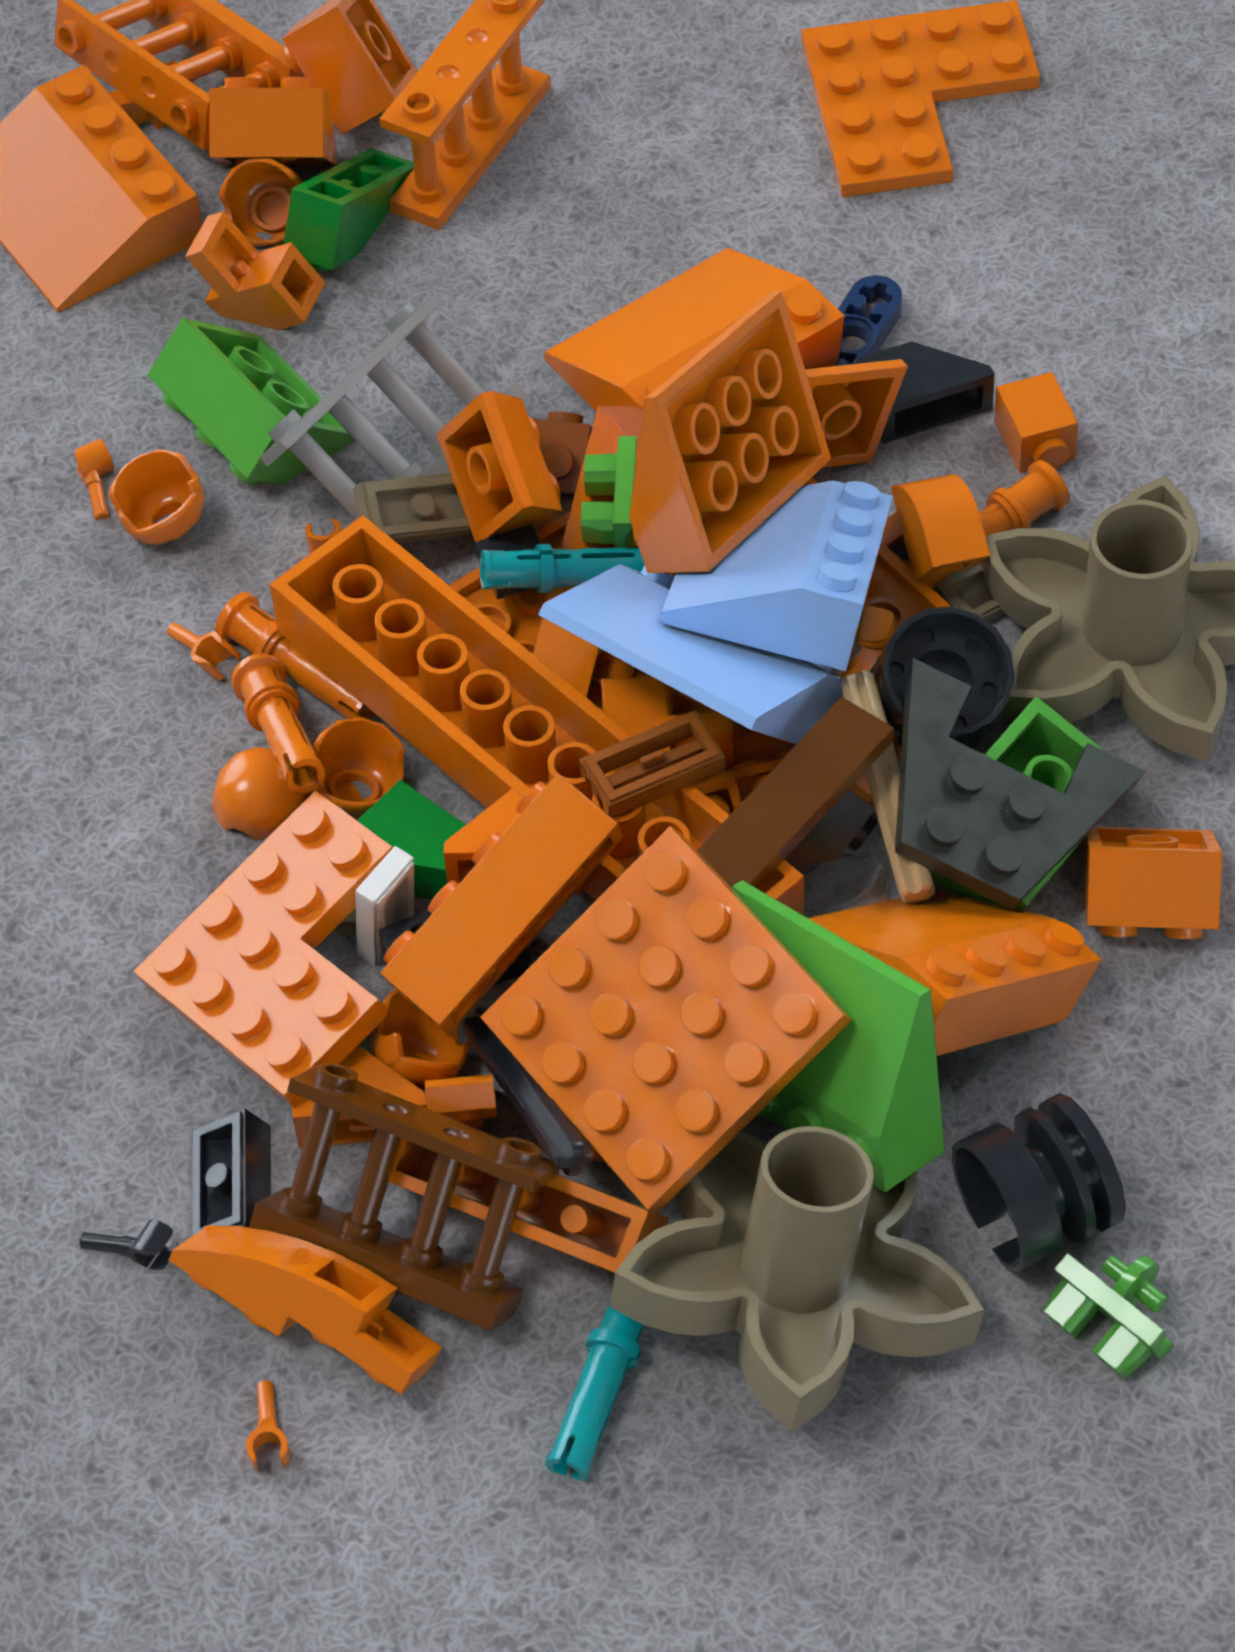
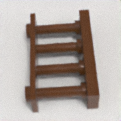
[249,1063,560,1331]

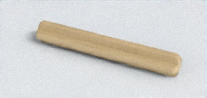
[840,670,935,903]

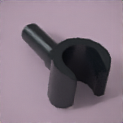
[80,1219,179,1270]

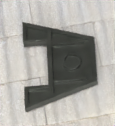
[895,658,1146,910]

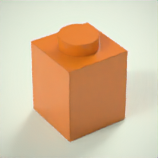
[994,372,1078,473]

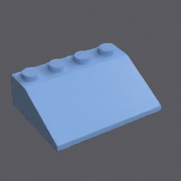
[659,481,893,671]
[538,564,843,744]

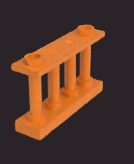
[54,0,305,151]
[379,0,551,231]

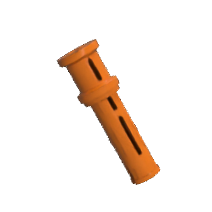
[904,460,1070,588]
[215,592,375,720]
[231,653,325,794]

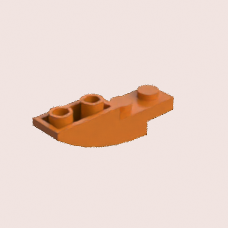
[168,1225,443,1395]

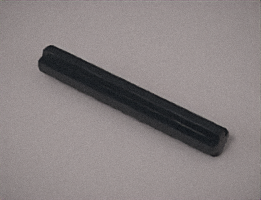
[462,1007,593,1176]

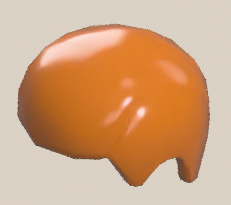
[219,158,303,247]
[109,449,205,545]
[311,717,405,820]
[211,747,312,840]
[369,990,470,1089]

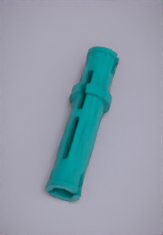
[479,544,644,594]
[545,1298,644,1482]

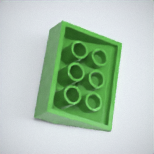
[732,880,945,1192]

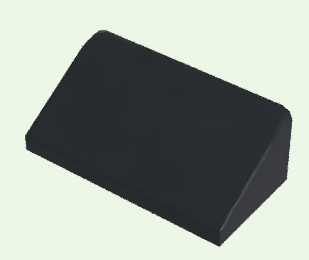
[191,1108,271,1237]

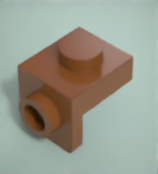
[533,411,592,497]

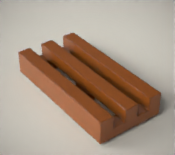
[579,710,726,818]

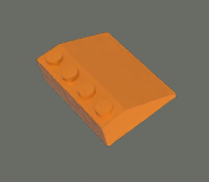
[0,65,202,313]
[544,247,845,448]
[629,291,831,573]
[808,889,1102,1056]

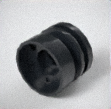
[870,606,1015,749]
[951,1093,1126,1273]

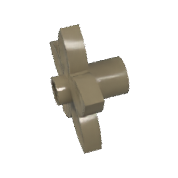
[981,475,1235,762]
[609,1126,984,1432]

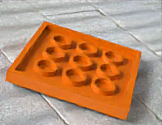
[481,826,853,1213]

